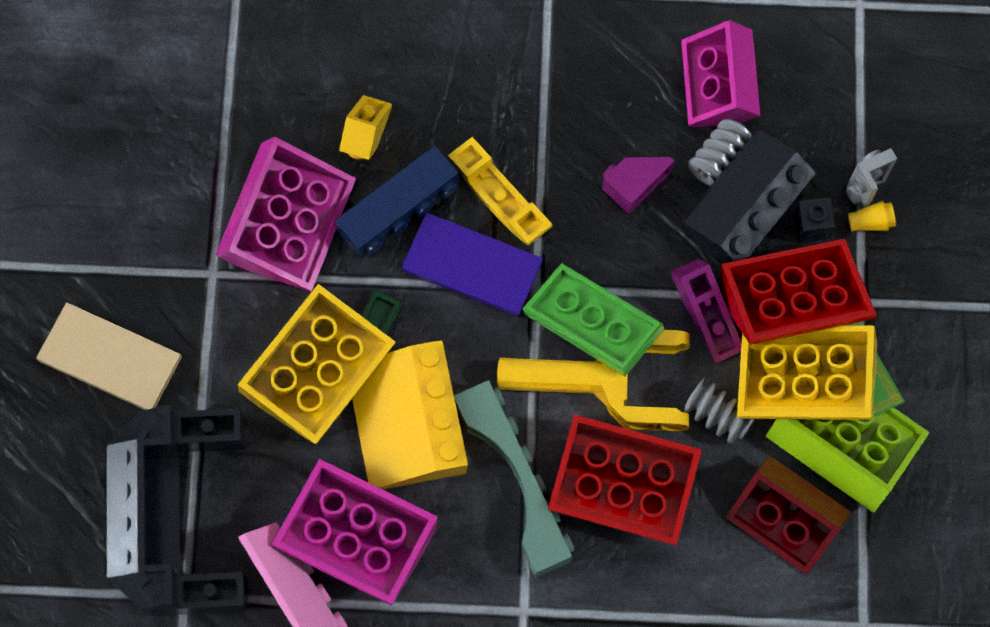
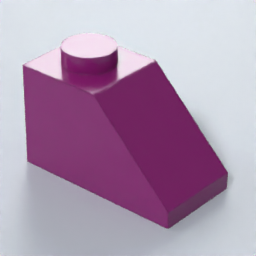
[602,157,674,214]

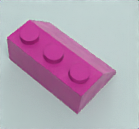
[681,20,761,127]

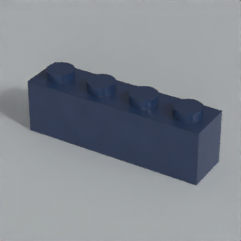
[335,146,459,259]

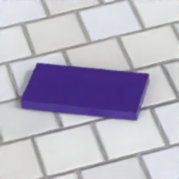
[402,212,543,317]

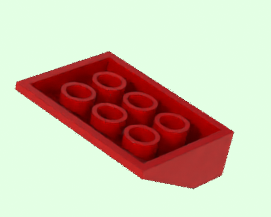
[719,239,877,345]
[548,414,702,546]

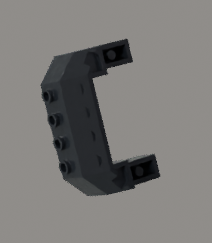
[103,405,248,617]

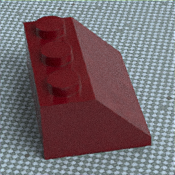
[725,455,851,575]

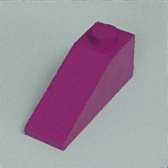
[670,259,742,364]

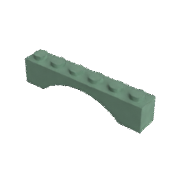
[454,380,575,578]

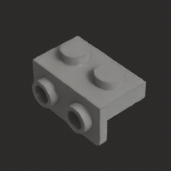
[847,148,897,209]

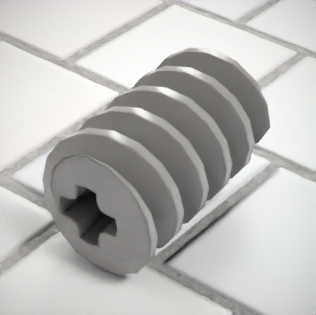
[688,119,752,186]
[684,377,756,444]

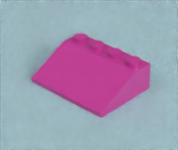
[215,137,356,292]
[272,459,438,606]

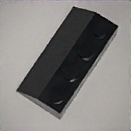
[681,130,816,265]

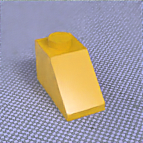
[339,95,392,160]

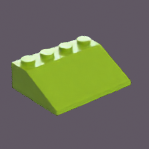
[765,408,930,513]

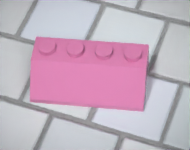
[238,522,348,627]

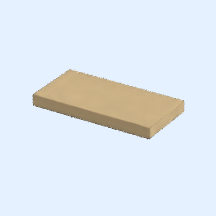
[36,302,182,410]

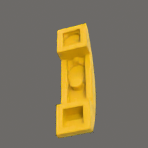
[448,137,553,245]

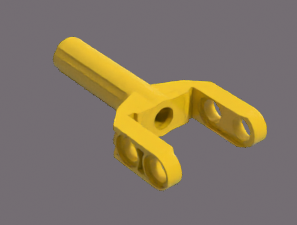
[497,330,690,432]

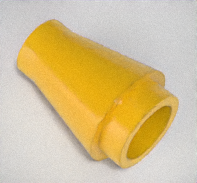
[848,200,896,232]

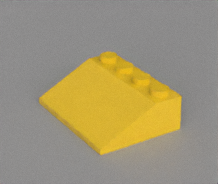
[238,284,396,445]
[737,326,877,420]
[352,340,468,490]

